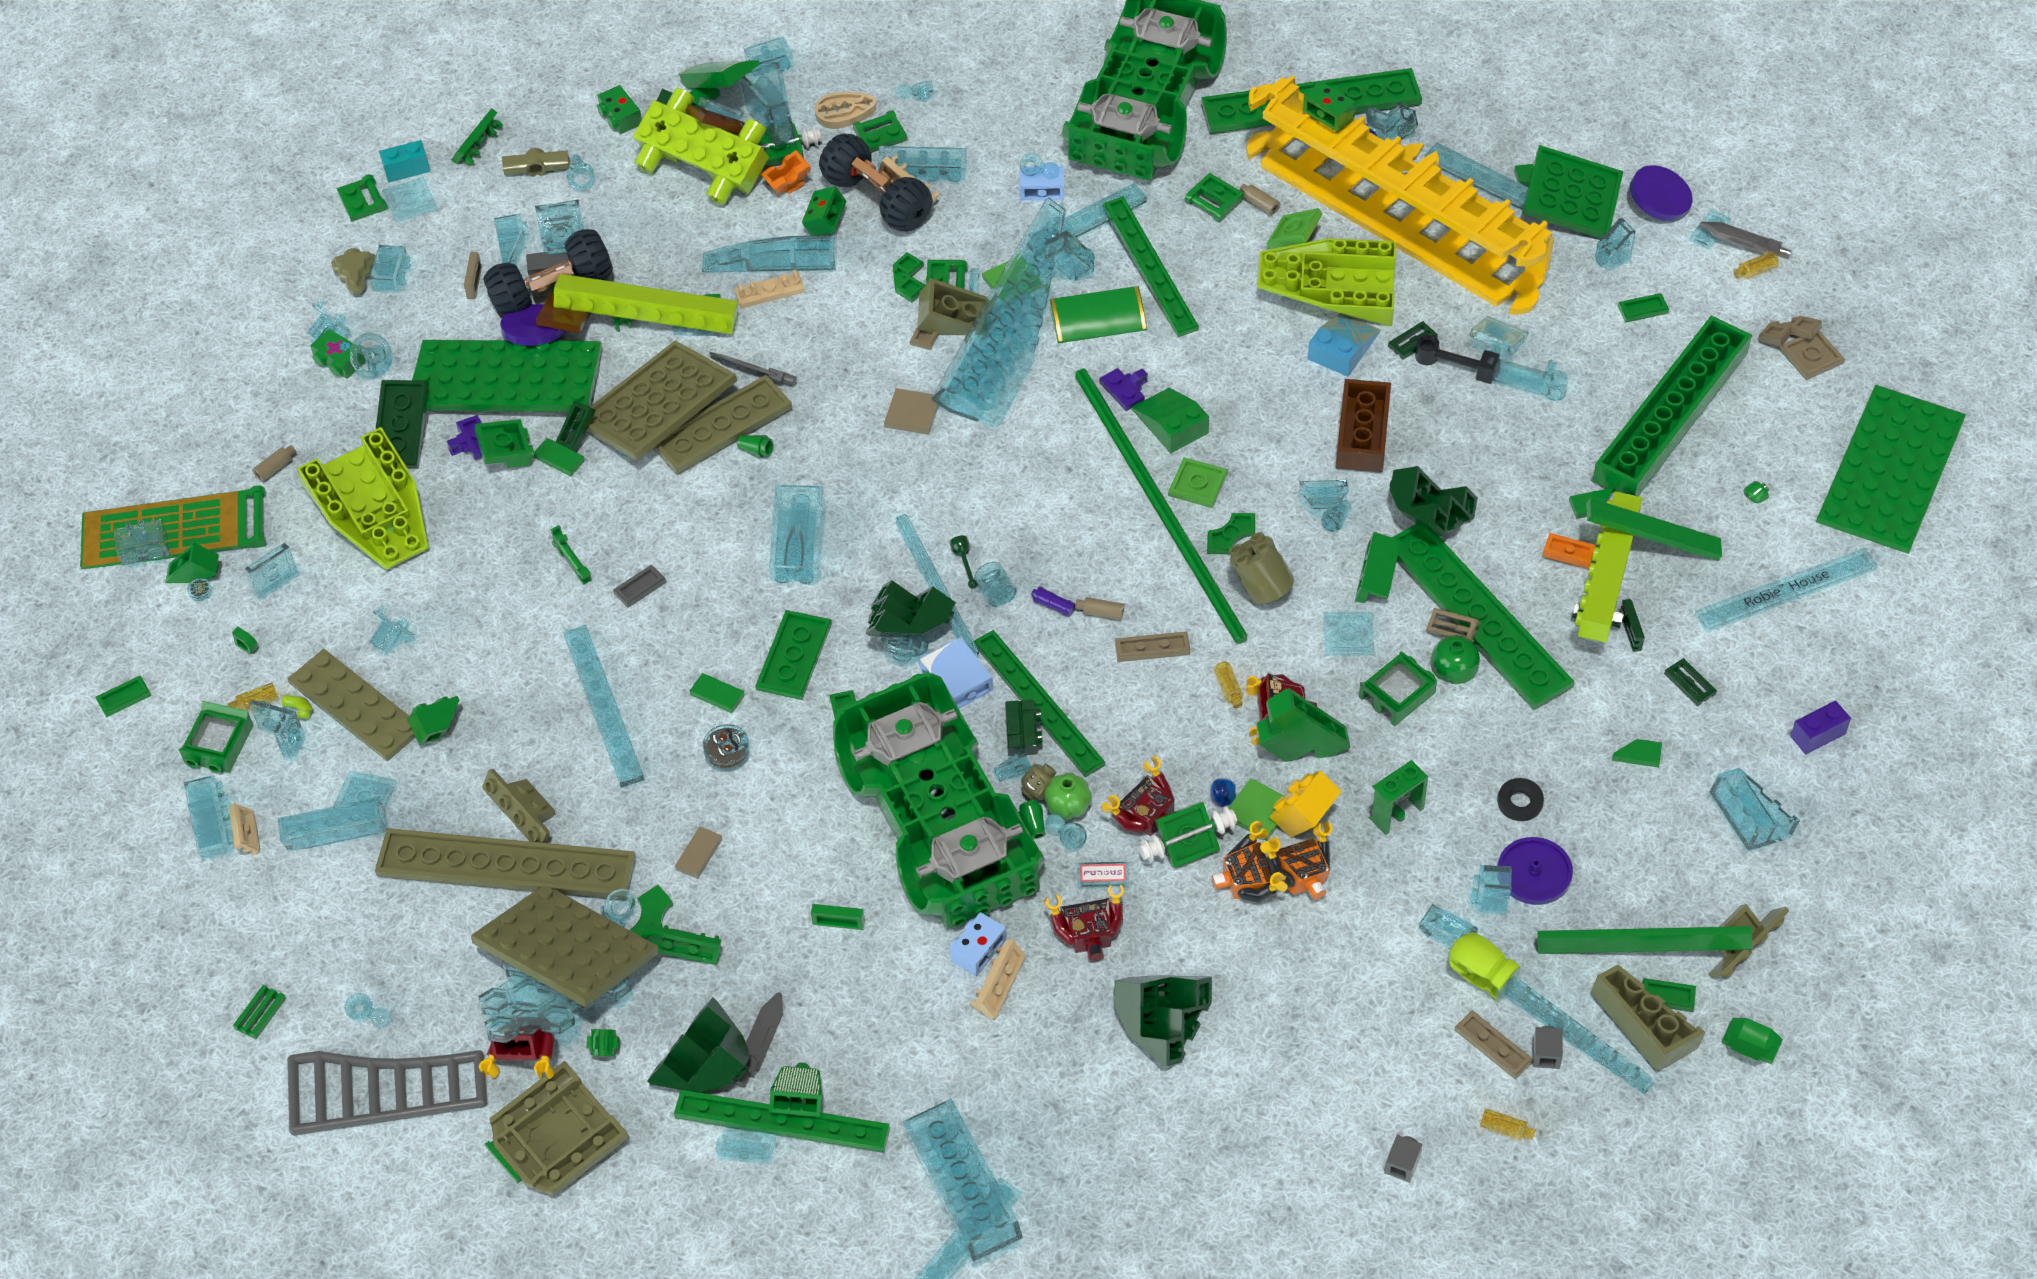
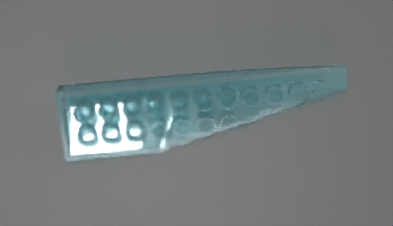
[931,197,1066,428]

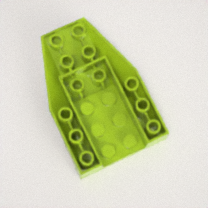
[1258,238,1396,326]
[297,427,429,570]

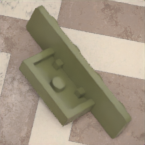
[482,769,555,843]
[1709,904,1789,978]

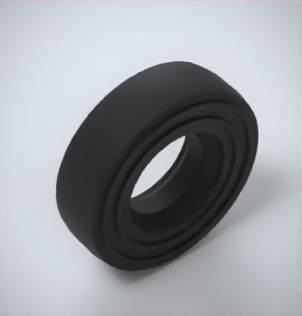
[1497,778,1544,821]

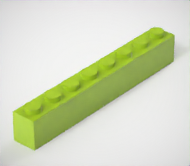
[554,274,738,334]
[1575,491,1643,643]

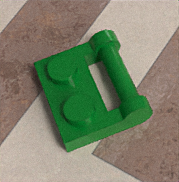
[853,110,908,153]
[1184,173,1244,222]
[336,174,388,222]
[926,260,968,289]

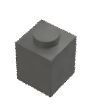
[1533,1026,1563,1069]
[1384,1135,1423,1183]

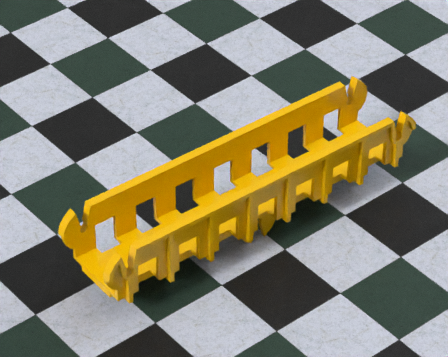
[1246,75,1554,315]

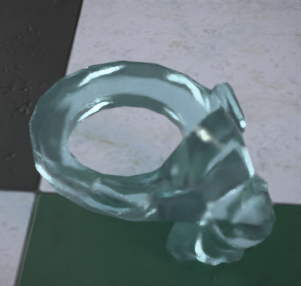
[566,154,595,191]
[601,889,636,927]

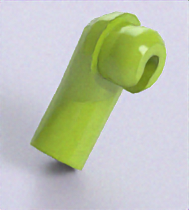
[282,695,312,719]

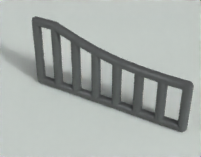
[287,1050,487,1135]

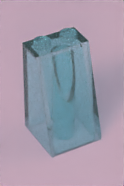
[741,62,795,146]
[769,485,827,584]

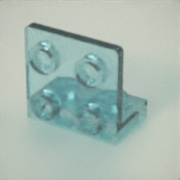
[249,700,306,762]

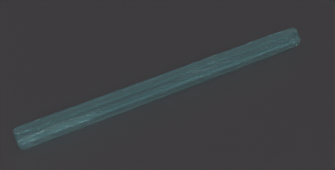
[896,514,979,658]

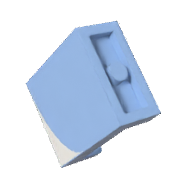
[919,637,993,709]

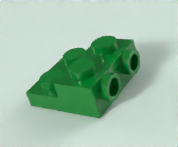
[474,419,534,468]

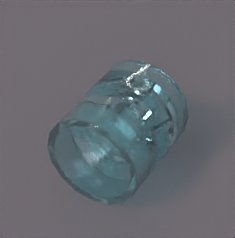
[974,561,1017,607]

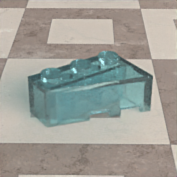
[1710,768,1800,851]
[184,775,234,859]

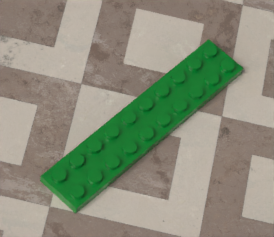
[1201,68,1422,134]
[1393,524,1574,710]

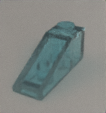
[494,213,529,266]

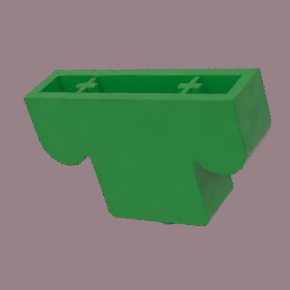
[1256,688,1351,762]

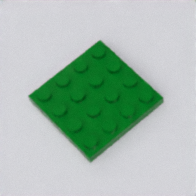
[1521,145,1624,240]

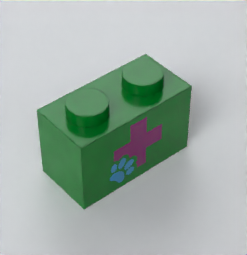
[310,329,366,379]

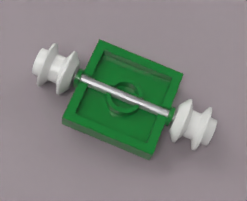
[758,123,822,167]
[1139,801,1237,868]

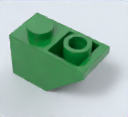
[407,696,459,746]

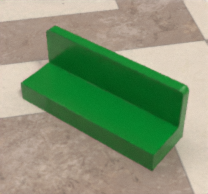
[1355,532,1401,603]

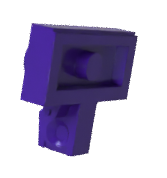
[1099,368,1148,411]
[447,415,482,460]

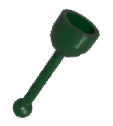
[950,535,977,589]

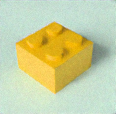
[1269,770,1342,837]

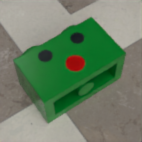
[1303,81,1356,132]
[597,85,642,135]
[801,186,847,237]

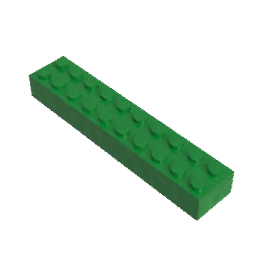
[1592,315,1752,496]

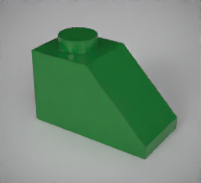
[165,543,219,584]

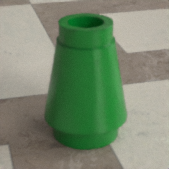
[737,435,774,458]
[1018,800,1046,840]

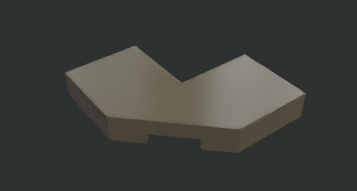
[1759,316,1822,346]

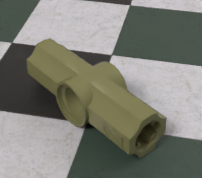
[502,148,570,177]

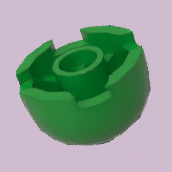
[1430,635,1480,684]

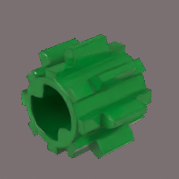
[586,1029,620,1056]

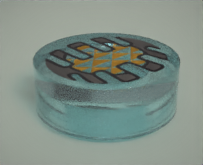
[187,578,213,602]

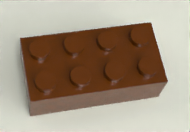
[1336,379,1391,472]

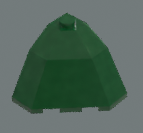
[1390,466,1478,536]
[866,580,956,638]
[1113,975,1212,1067]
[647,997,750,1093]

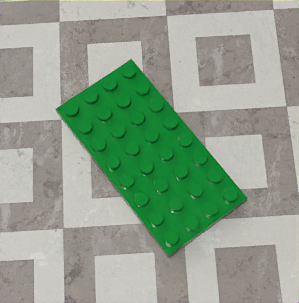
[412,340,602,412]
[1816,384,1966,554]

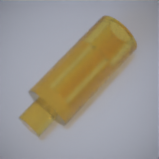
[1733,251,1779,279]
[1214,662,1243,708]
[227,682,279,711]
[1480,1108,1536,1141]

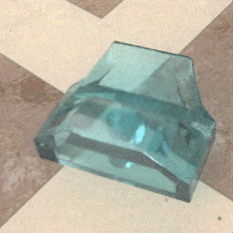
[1299,480,1349,509]
[1419,904,1478,949]

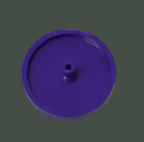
[1630,165,1693,221]
[500,304,565,346]
[1497,837,1573,905]

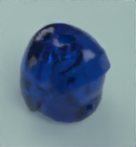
[1210,778,1236,807]

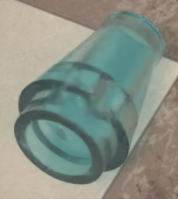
[1321,499,1351,532]
[993,751,1031,782]

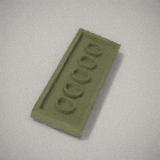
[654,375,792,474]
[287,649,416,762]

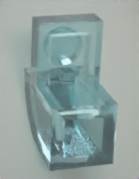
[1365,103,1418,140]

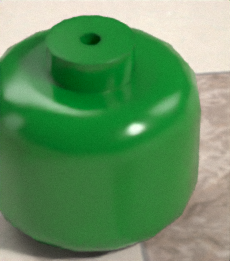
[1743,481,1769,504]

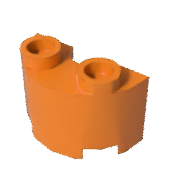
[761,150,811,194]

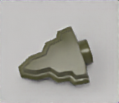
[331,248,376,295]

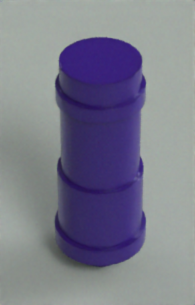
[1031,586,1075,617]

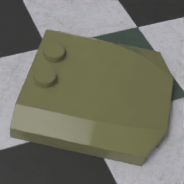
[489,1061,630,1197]

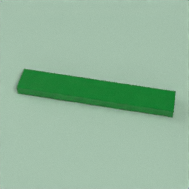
[1586,498,1722,561]

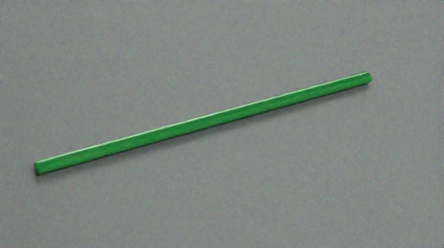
[1075,368,1247,644]

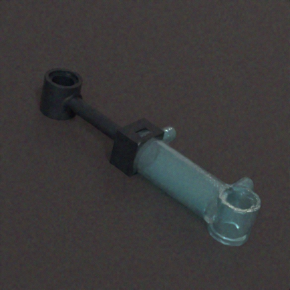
[1415,334,1569,402]

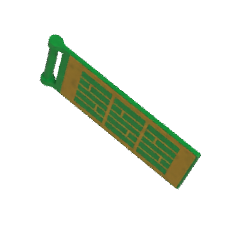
[80,485,265,569]

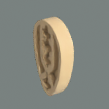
[815,92,877,129]

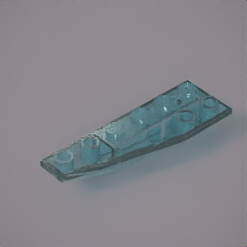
[702,234,837,272]

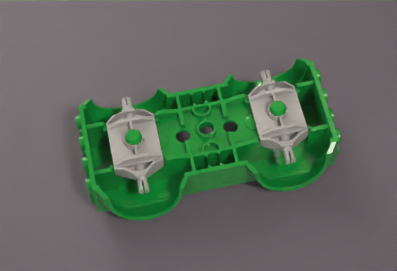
[1061,0,1227,181]
[833,671,1045,930]

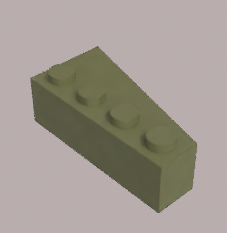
[1591,965,1706,1072]

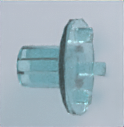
[307,299,350,339]
[369,605,416,653]

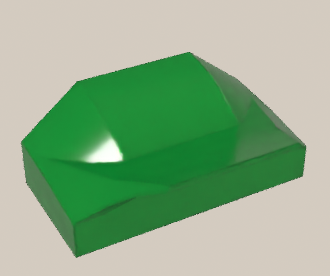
[1722,1018,1783,1065]

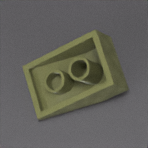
[917,278,992,336]

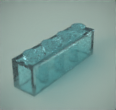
[877,146,967,182]
[278,797,387,852]

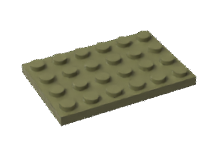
[575,340,738,461]
[471,886,658,1007]

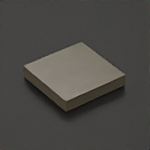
[1779,330,1845,380]
[884,388,941,435]

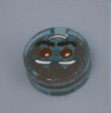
[703,724,750,772]

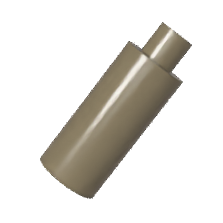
[1239,184,1281,216]
[252,445,296,482]
[1075,597,1125,621]

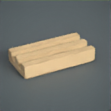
[228,803,260,855]

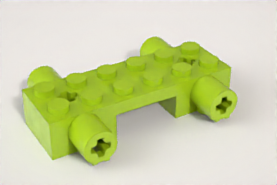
[633,88,769,205]

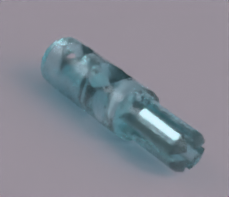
[673,326,714,336]

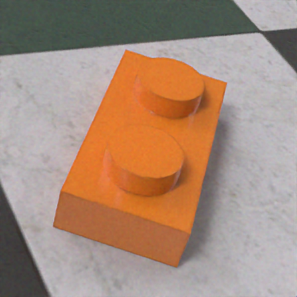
[1542,533,1596,569]

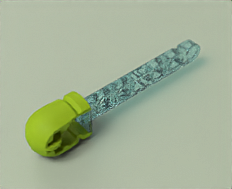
[1449,932,1654,1094]

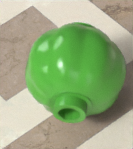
[1044,773,1092,820]

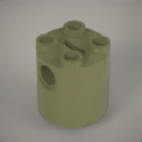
[1229,532,1294,604]

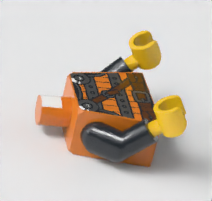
[1211,821,1288,903]
[1260,822,1332,900]

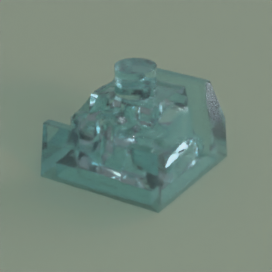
[535,199,584,254]

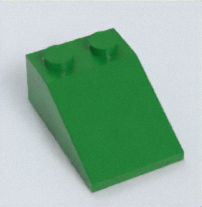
[1131,387,1209,454]

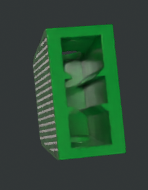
[770,1062,822,1117]

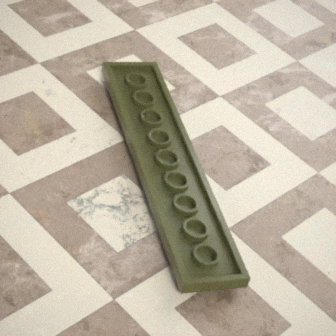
[375,828,636,900]

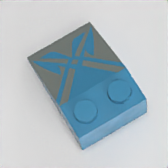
[1308,313,1381,377]

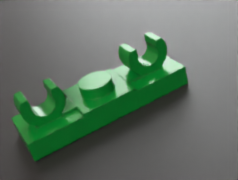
[451,108,503,166]
[642,922,721,965]

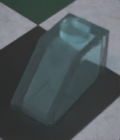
[1595,217,1636,272]

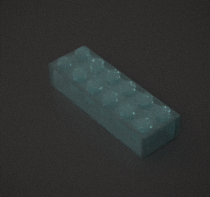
[902,1098,1023,1262]

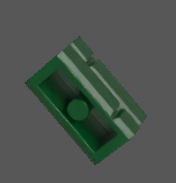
[1005,700,1043,756]

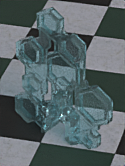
[478,960,631,1043]

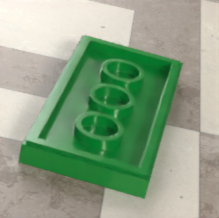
[755,610,832,700]

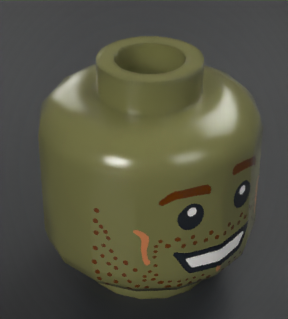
[1021,763,1057,800]

